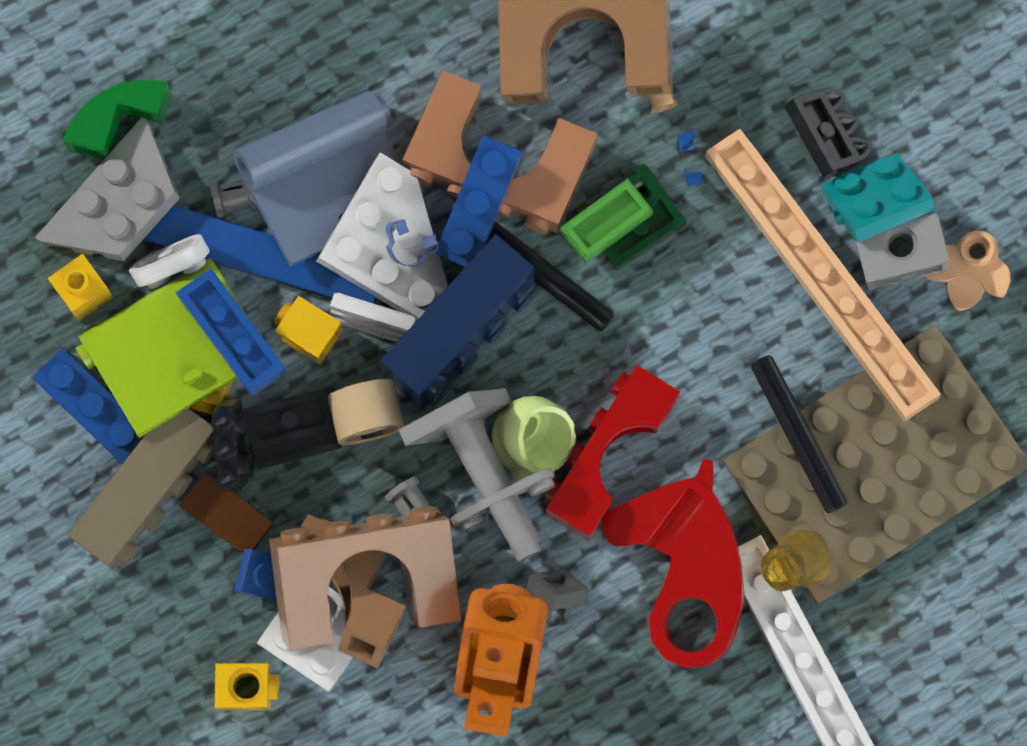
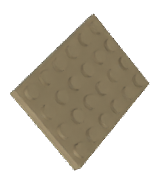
[722,324,1027,605]

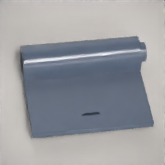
[233,90,403,267]

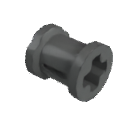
[210,180,259,219]

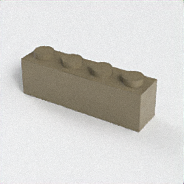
[68,408,218,571]

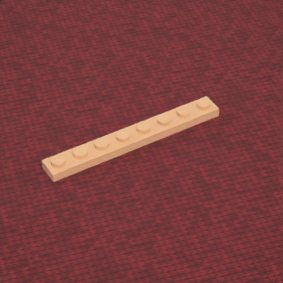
[705,129,941,422]

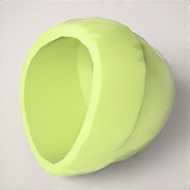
[491,396,576,483]

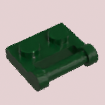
[574,163,687,271]

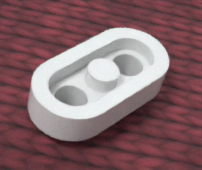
[129,234,210,289]

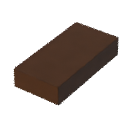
[179,472,274,554]

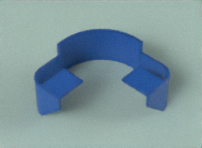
[677,131,705,187]
[386,219,439,266]

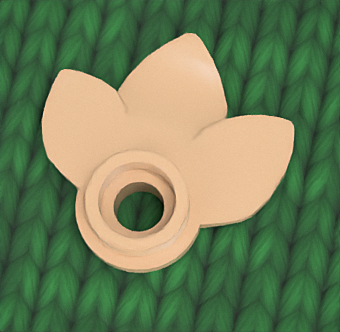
[925,230,1011,311]

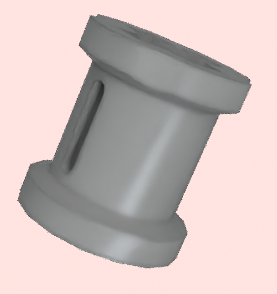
[384,476,439,517]

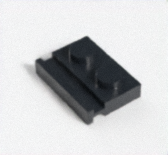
[243,388,342,470]

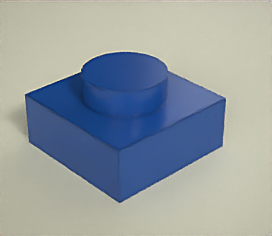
[234,549,277,602]

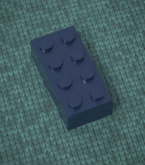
[380,234,535,410]

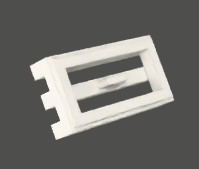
[330,292,416,342]

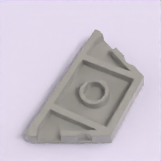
[35,117,180,261]

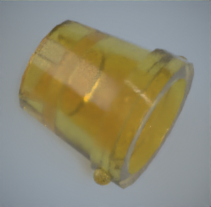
[761,530,831,591]

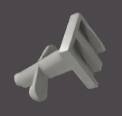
[399,388,555,562]

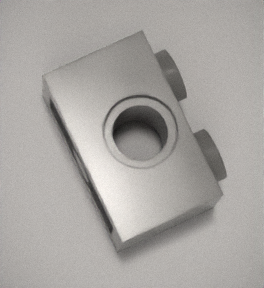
[855,213,951,290]

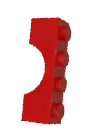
[543,365,680,541]

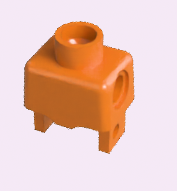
[454,584,548,737]

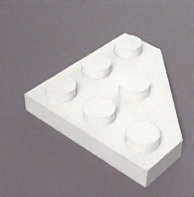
[316,152,448,321]

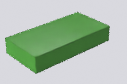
[560,178,653,264]

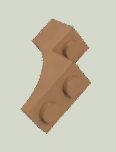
[301,514,406,669]

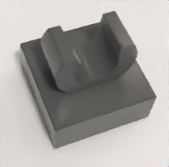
[526,568,589,622]

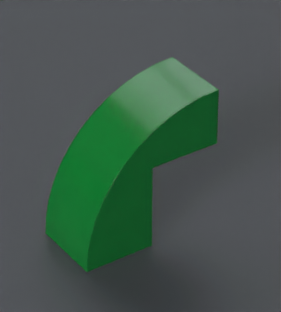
[63,80,172,160]

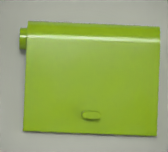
[75,258,248,438]

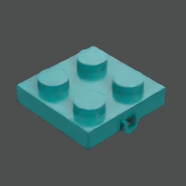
[821,153,935,243]

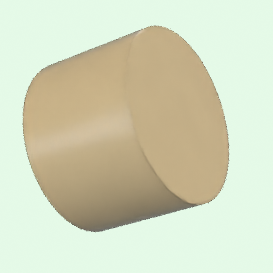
[327,379,405,445]

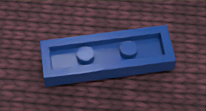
[435,135,524,267]
[176,268,287,397]
[32,348,146,464]

